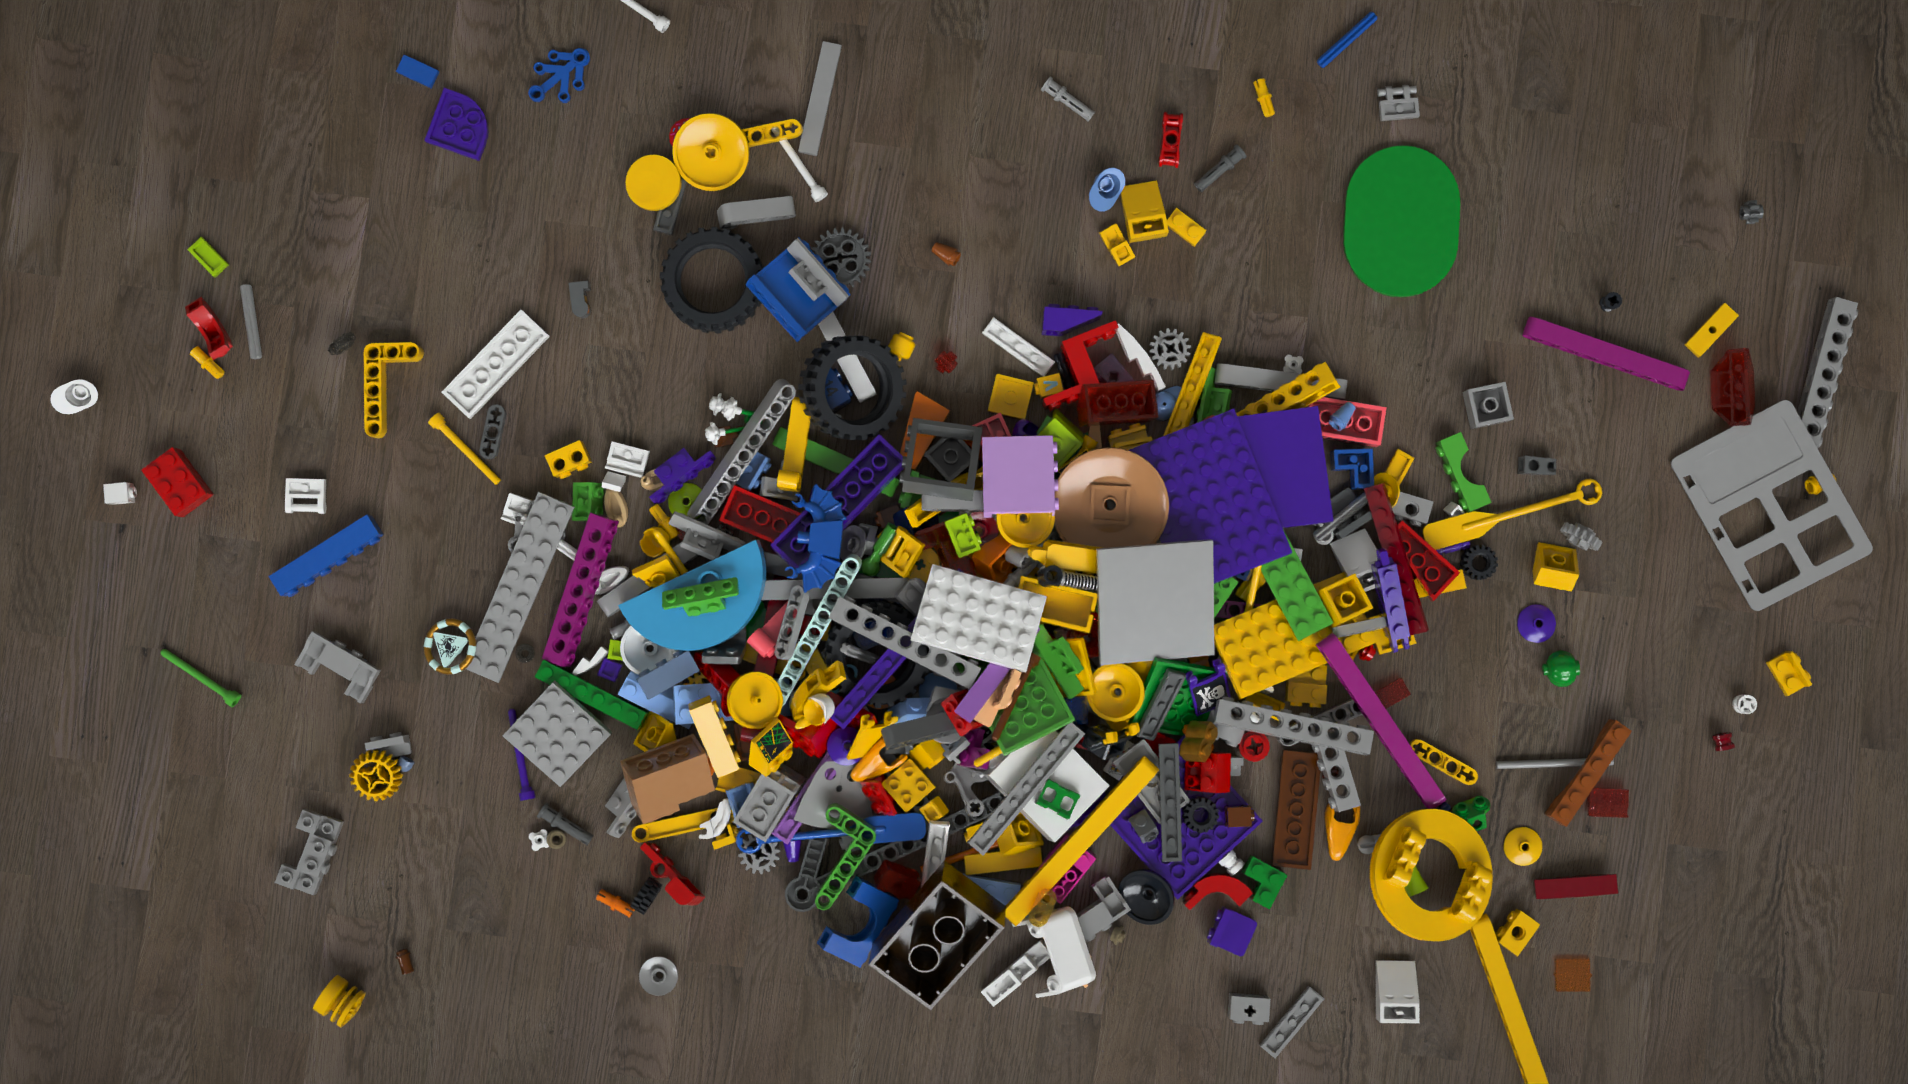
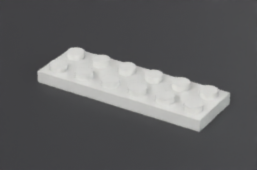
[442,310,550,419]

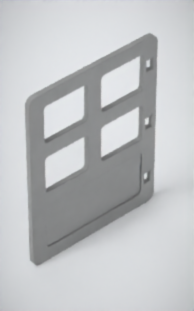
[1671,400,1873,611]

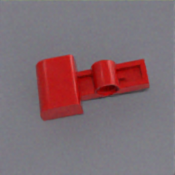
[640,842,705,906]

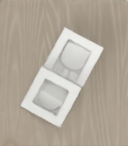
[572,647,609,675]

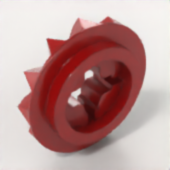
[1239,731,1270,762]

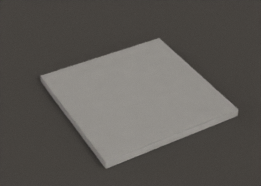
[1096,539,1214,665]

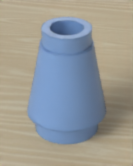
[1329,402,1356,431]

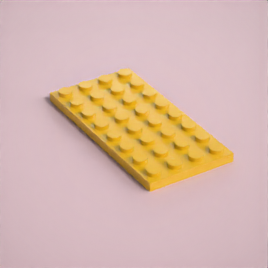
[1214,572,1377,700]

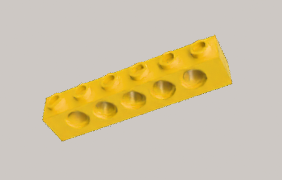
[1236,362,1340,416]

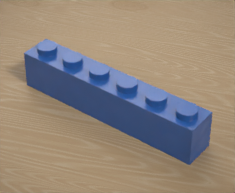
[268,515,384,597]

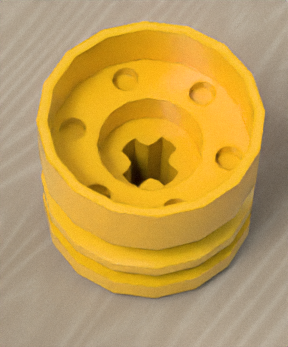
[313,975,366,1028]

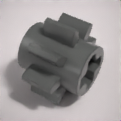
[1739,200,1764,224]

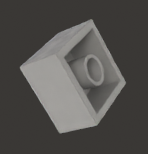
[1462,382,1514,429]

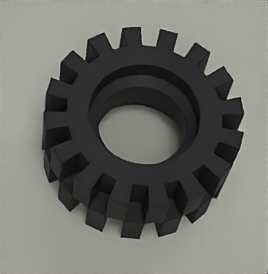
[1460,545,1498,580]
[1182,797,1219,833]
[630,877,663,915]

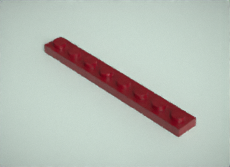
[1364,483,1429,635]

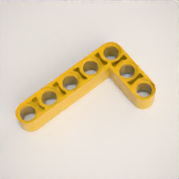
[364,342,424,439]
[777,397,811,492]

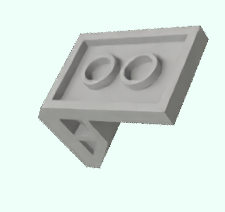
[733,763,807,842]

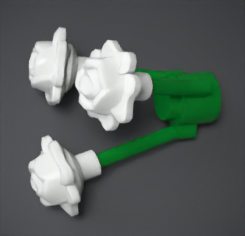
[705,393,763,445]

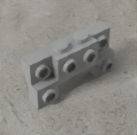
[294,631,381,704]
[275,809,344,895]
[1058,875,1131,942]

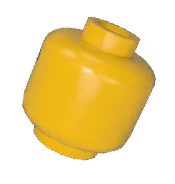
[888,332,915,362]

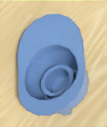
[1089,168,1125,211]

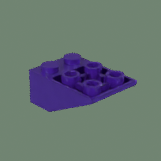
[1042,304,1103,337]

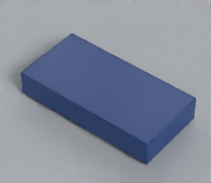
[396,55,439,89]

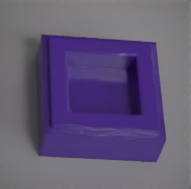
[597,657,623,682]

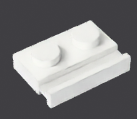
[605,442,650,478]
[501,493,533,524]

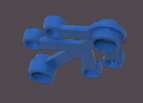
[528,48,590,103]

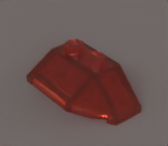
[1711,348,1755,426]

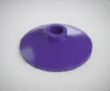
[1517,604,1556,643]
[827,727,861,766]

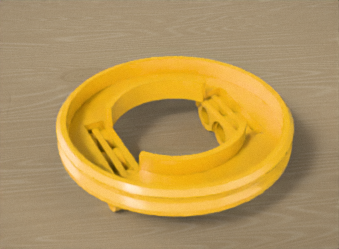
[1370,809,1493,941]

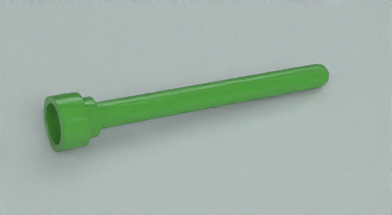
[160,649,241,707]

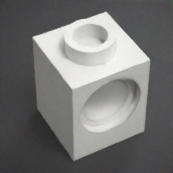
[103,482,137,505]

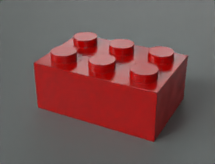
[141,447,214,517]

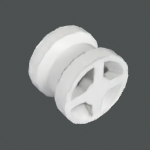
[1732,695,1757,714]

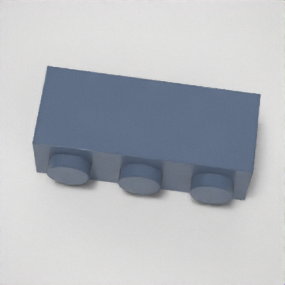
[636,650,700,700]

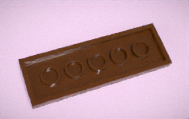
[1271,750,1320,870]

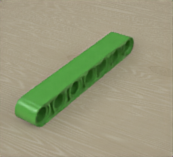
[772,427,899,498]

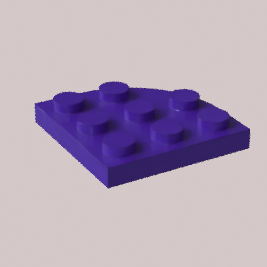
[424,88,488,161]

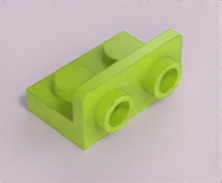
[944,512,982,558]

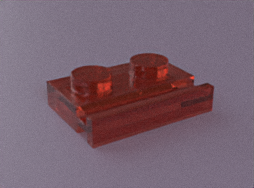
[1587,788,1629,818]

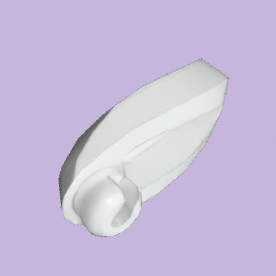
[595,566,629,594]

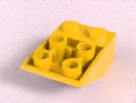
[1120,180,1169,243]

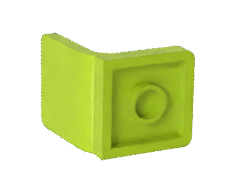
[1036,409,1084,469]

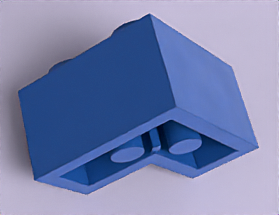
[1330,449,1374,489]

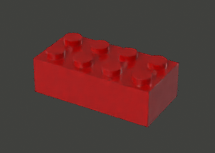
[719,485,801,543]

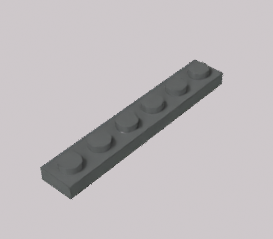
[1158,743,1182,862]

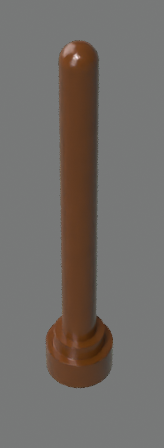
[992,653,1041,741]

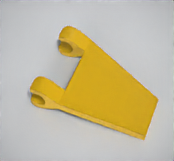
[846,711,898,760]

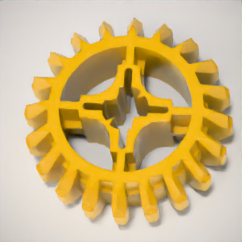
[349,749,403,801]

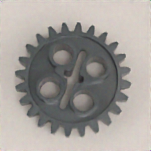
[811,228,871,288]

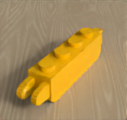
[1027,540,1103,576]

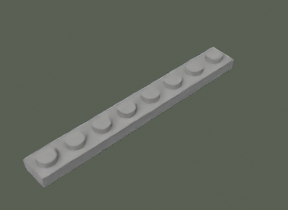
[967,722,1085,856]

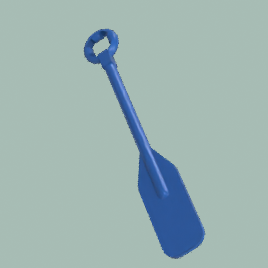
[736,812,926,854]

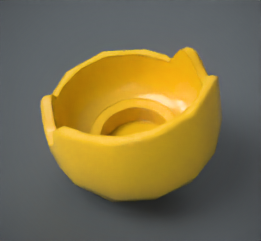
[640,526,670,558]

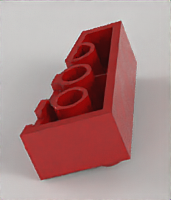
[1397,520,1460,602]

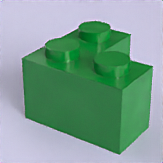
[1241,855,1288,910]

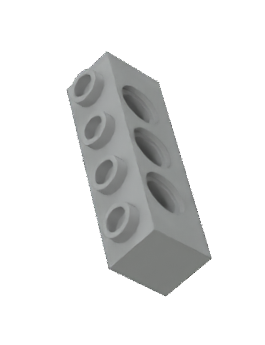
[1311,730,1361,812]

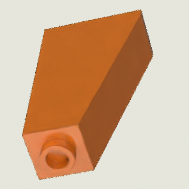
[900,391,950,471]

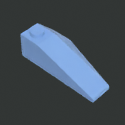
[618,671,692,729]

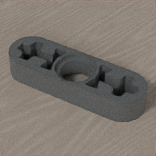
[479,404,507,460]

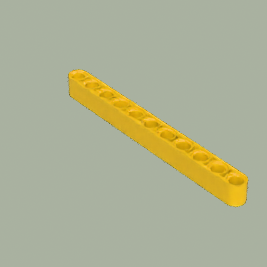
[1005,756,1159,926]
[1470,913,1549,1084]

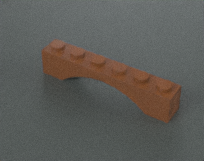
[1545,719,1632,827]

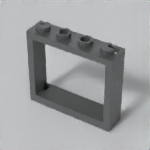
[899,418,983,501]

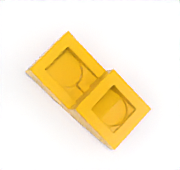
[1099,223,1135,266]

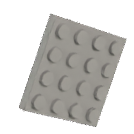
[503,680,612,787]

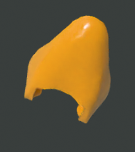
[850,736,908,782]
[1325,803,1360,861]

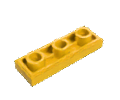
[1684,303,1739,358]

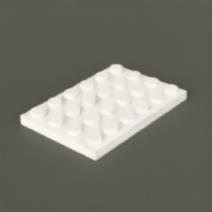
[911,564,1047,673]

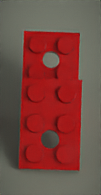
[1042,320,1119,411]
[778,691,878,759]

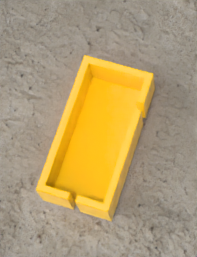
[1018,576,1098,634]

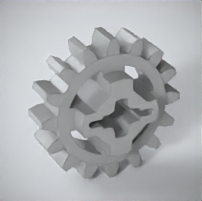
[1149,328,1191,370]
[1560,522,1603,551]
[738,834,781,874]

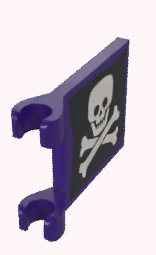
[1185,658,1231,716]

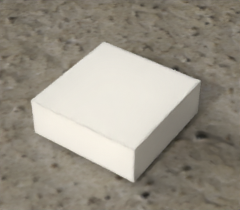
[602,471,626,492]

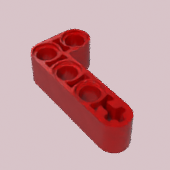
[694,651,740,717]

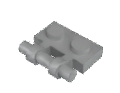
[1377,85,1420,121]

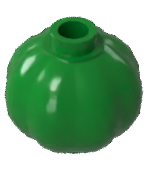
[1542,650,1580,687]

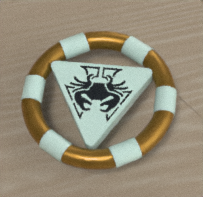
[424,619,476,675]

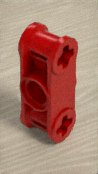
[1159,112,1183,168]

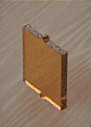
[1553,959,1592,992]

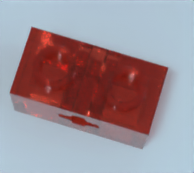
[874,859,922,900]

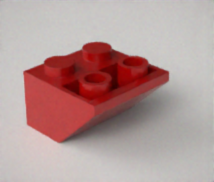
[1184,752,1231,793]

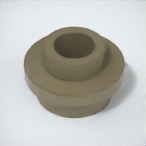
[546,830,566,849]
[1110,926,1126,945]

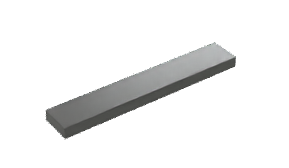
[798,41,842,156]

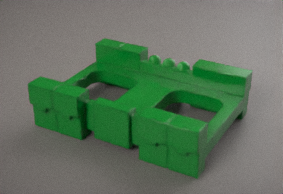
[1035,779,1080,820]

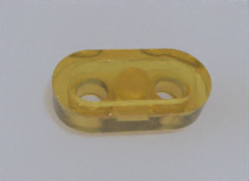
[1029,889,1057,927]

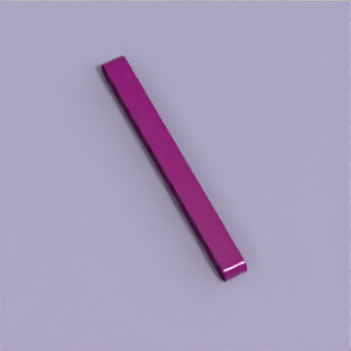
[1316,633,1446,809]

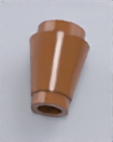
[931,242,961,266]

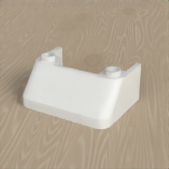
[1012,907,1096,998]

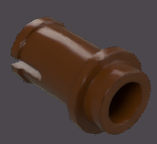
[395,948,414,975]

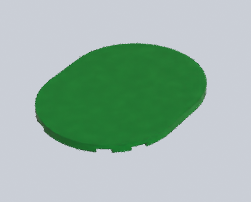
[1343,146,1460,297]

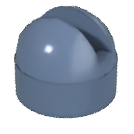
[397,756,415,772]

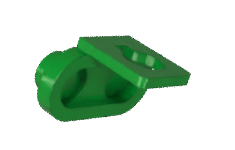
[1452,796,1490,831]

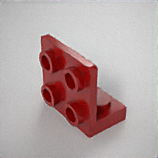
[860,774,897,816]

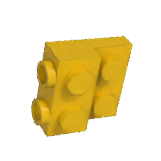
[1285,665,1327,708]

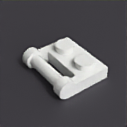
[285,478,327,514]

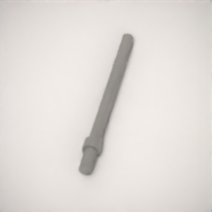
[1496,758,1614,769]

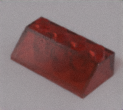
[1077,380,1159,427]

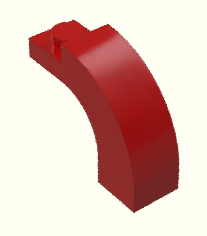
[185,297,233,360]
[1183,873,1253,910]

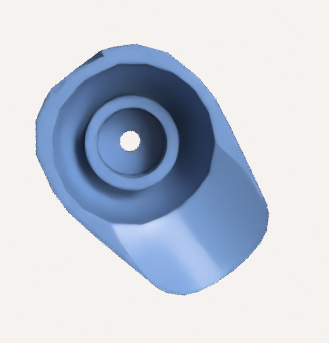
[1147,386,1181,421]

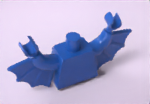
[785,484,846,593]

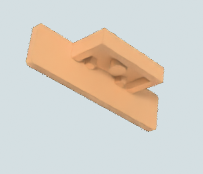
[974,669,1021,727]

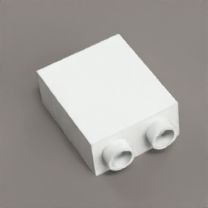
[983,731,1109,842]

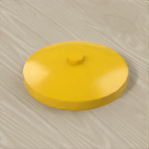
[673,113,749,191]

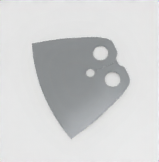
[794,761,873,829]

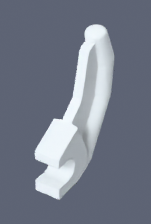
[699,798,731,839]

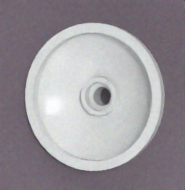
[620,626,679,674]

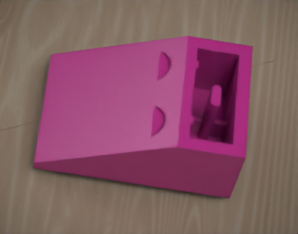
[1031,832,1096,904]

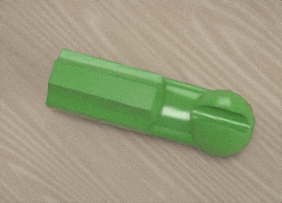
[861,523,898,576]

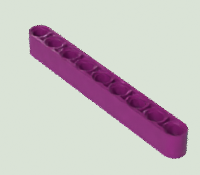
[1522,317,1690,391]

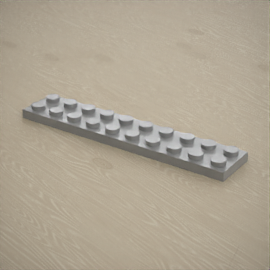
[466,492,575,683]

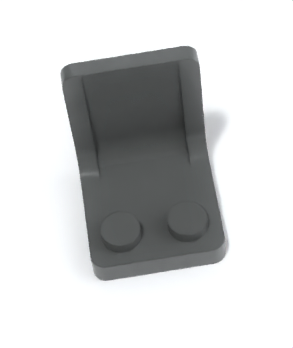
[702,626,747,664]

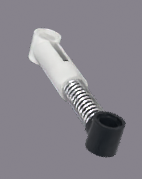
[1037,565,1097,593]

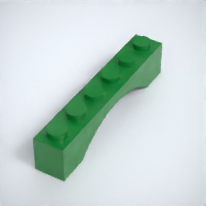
[535,660,649,730]

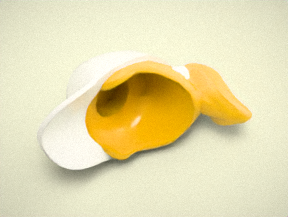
[795,693,835,729]

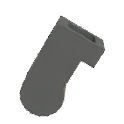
[569,280,591,319]
[1517,456,1557,475]

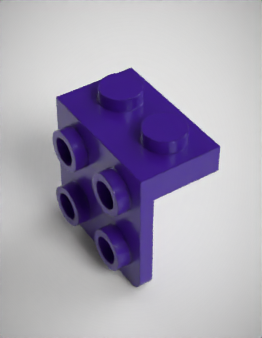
[1207,906,1257,957]

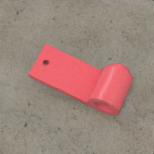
[747,601,797,658]

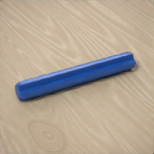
[1317,12,1377,68]

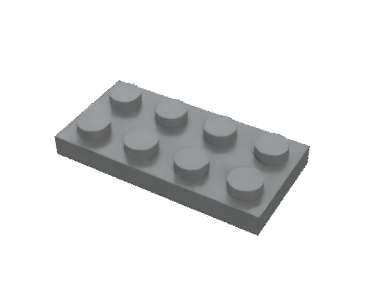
[1112,738,1191,824]

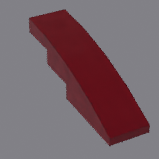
[1534,874,1618,899]

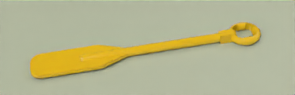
[1423,478,1602,550]

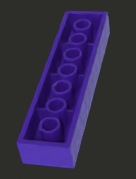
[771,434,904,575]

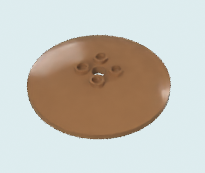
[1054,447,1169,548]

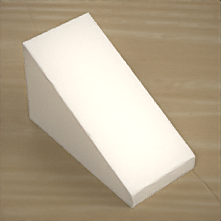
[1443,502,1465,517]

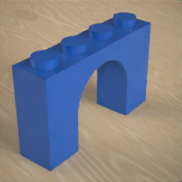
[817,876,899,968]

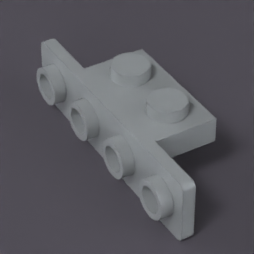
[787,238,849,307]
[669,511,745,560]
[605,778,637,838]

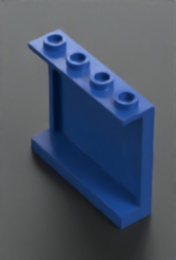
[745,237,851,342]

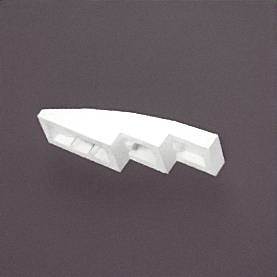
[1116,324,1165,392]
[981,939,1050,1007]

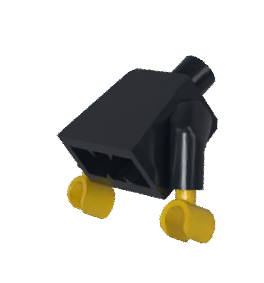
[1079,722,1140,760]

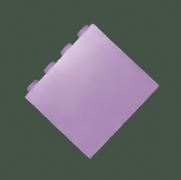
[982,435,1059,518]

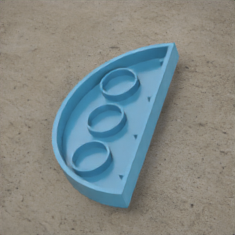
[618,540,766,651]

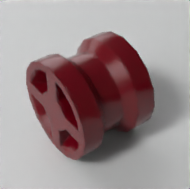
[1712,732,1735,751]

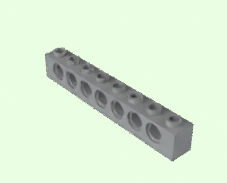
[1797,297,1858,448]
[828,595,981,690]
[1213,697,1374,755]

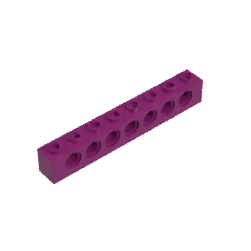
[542,513,619,667]

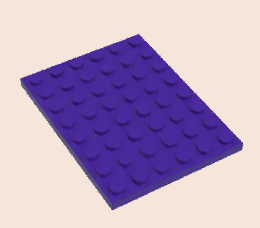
[1129,409,1292,584]

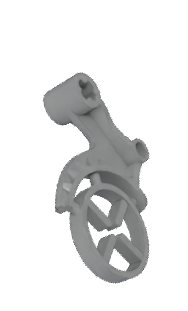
[943,726,992,817]

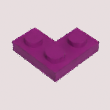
[957,728,991,770]

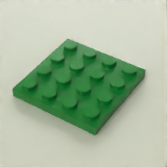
[1128,657,1227,736]

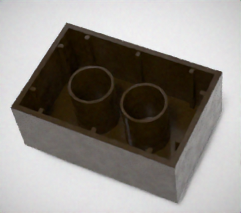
[868,860,1006,1010]

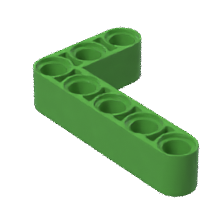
[815,803,876,910]

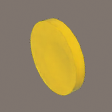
[625,155,681,211]
[727,672,783,729]

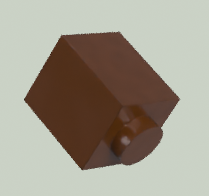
[1224,805,1255,827]

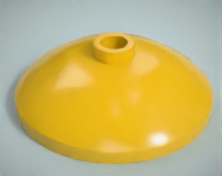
[996,513,1055,548]
[1087,663,1145,722]

